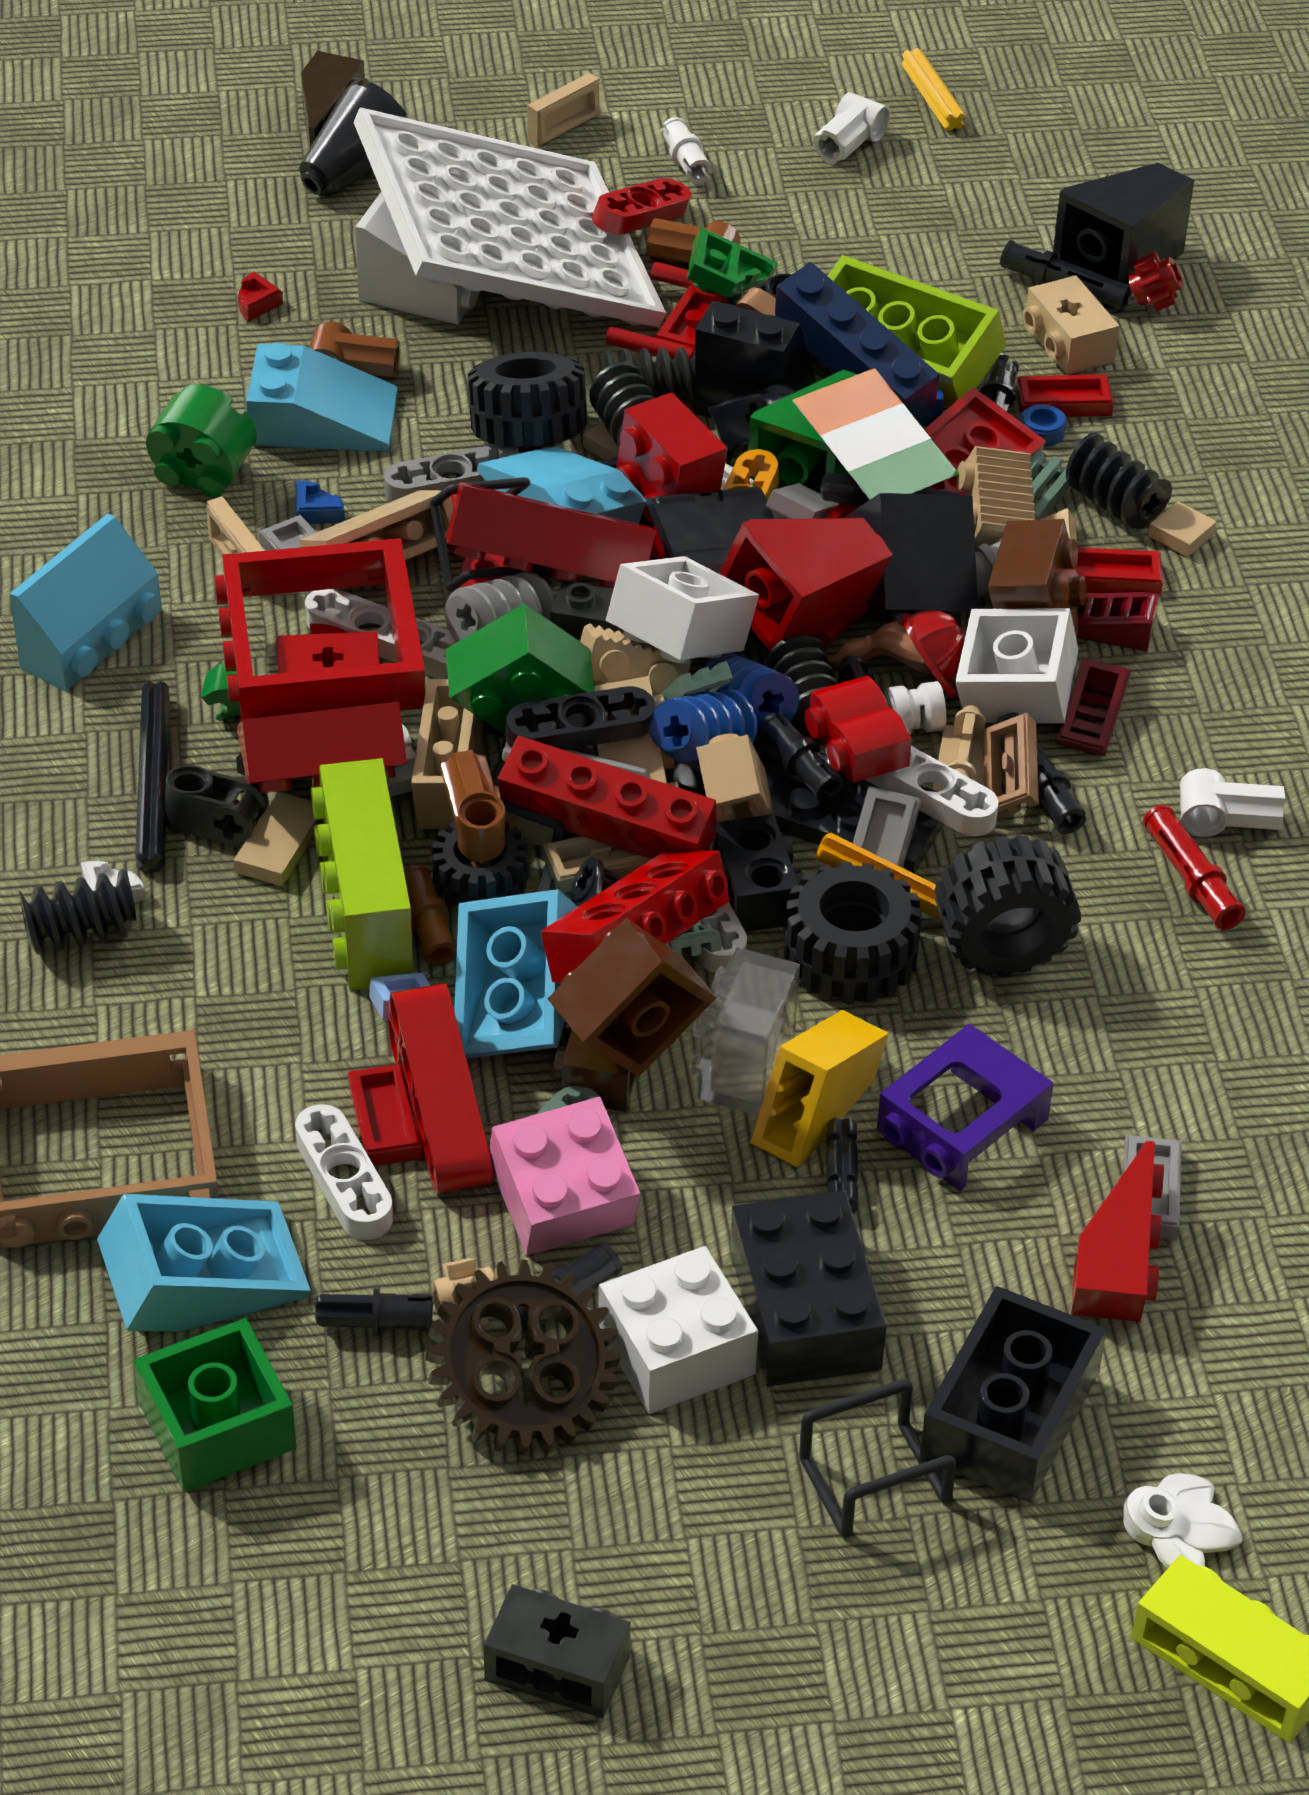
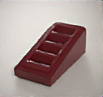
[1076,592,1160,651]
[1056,657,1131,756]

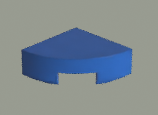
[296,480,345,524]

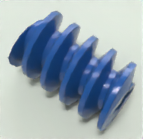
[701,652,799,733]
[649,689,757,763]

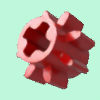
[1129,252,1184,312]

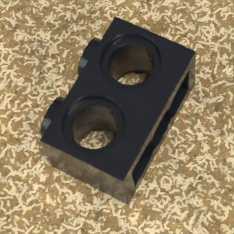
[712,814,803,932]

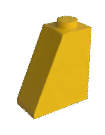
[750,1010,889,1167]

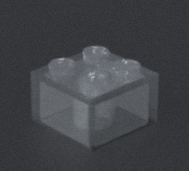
[691,947,800,1115]

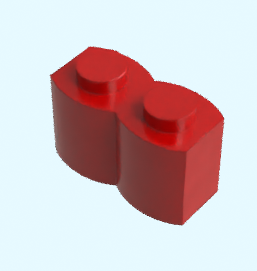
[805,676,911,783]

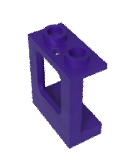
[877,1023,1054,1191]

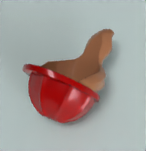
[827,610,966,699]

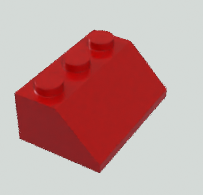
[237,701,407,793]

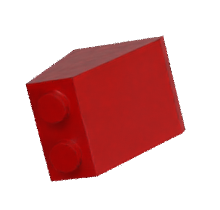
[719,518,893,651]

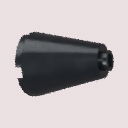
[299,80,407,196]

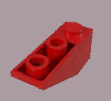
[1071,1141,1164,1322]

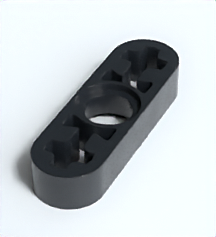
[506,686,655,750]

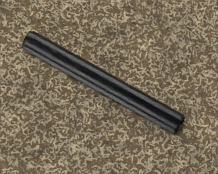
[135,681,170,873]

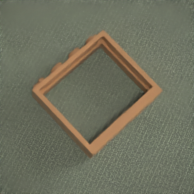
[0,1030,219,1249]

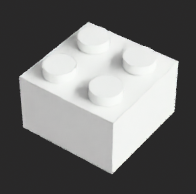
[606,556,759,663]
[956,608,1078,723]
[599,1246,758,1414]

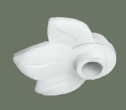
[1123,1473,1242,1568]

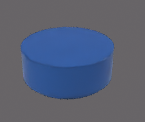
[1020,404,1067,447]

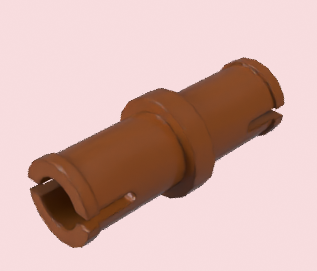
[403,864,457,966]

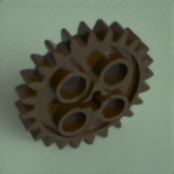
[425,1260,621,1455]

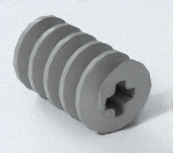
[445,572,555,642]

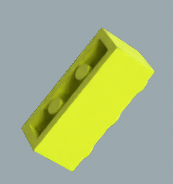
[1131,1554,1309,1744]

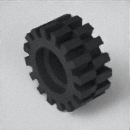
[432,821,528,906]

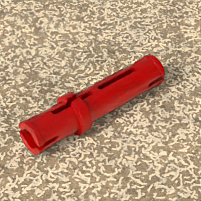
[1142,804,1246,931]

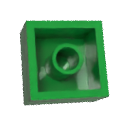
[446,603,595,734]
[133,1318,296,1493]

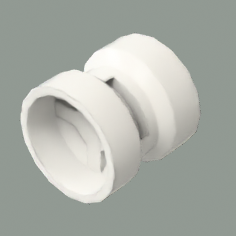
[885,681,946,734]

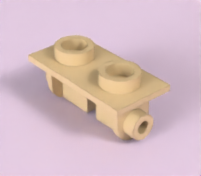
[933,705,985,791]

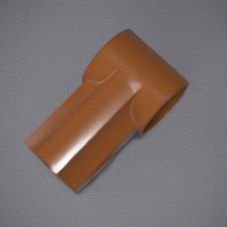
[646,218,741,265]
[309,321,401,380]
[441,750,505,862]

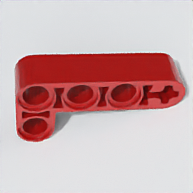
[388,983,493,1195]

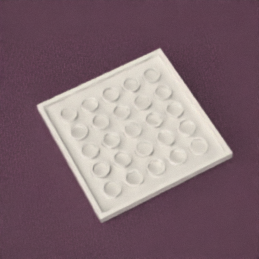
[354,107,666,327]

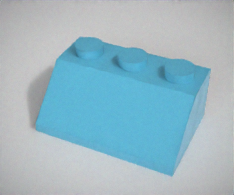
[10,513,162,692]

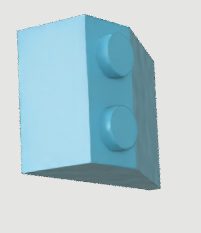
[246,343,398,452]
[477,446,647,524]
[454,889,578,1059]
[97,1194,311,1332]

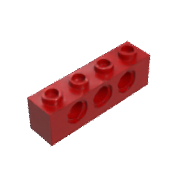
[498,735,717,859]
[540,849,730,983]

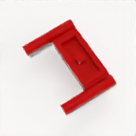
[605,262,739,360]

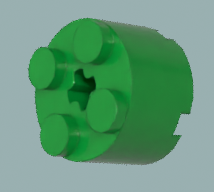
[146,384,257,498]

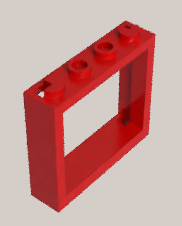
[214,538,426,720]

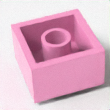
[489,1096,640,1256]

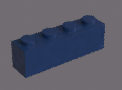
[775,262,939,421]

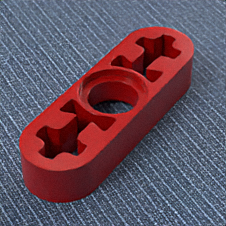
[592,178,692,235]

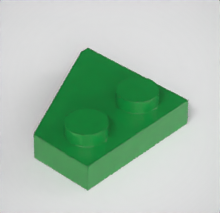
[687,227,778,298]

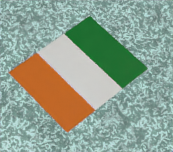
[792,368,959,499]

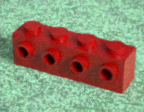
[446,482,656,589]

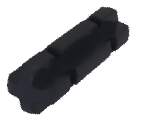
[826,1117,858,1214]

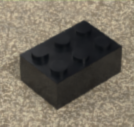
[730,1190,886,1387]
[919,1286,1107,1503]

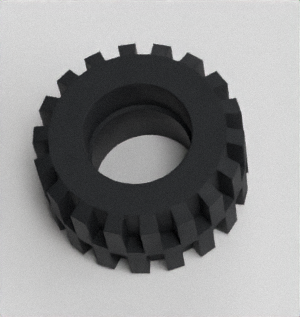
[467,352,587,448]
[935,835,1081,976]
[784,862,922,1004]

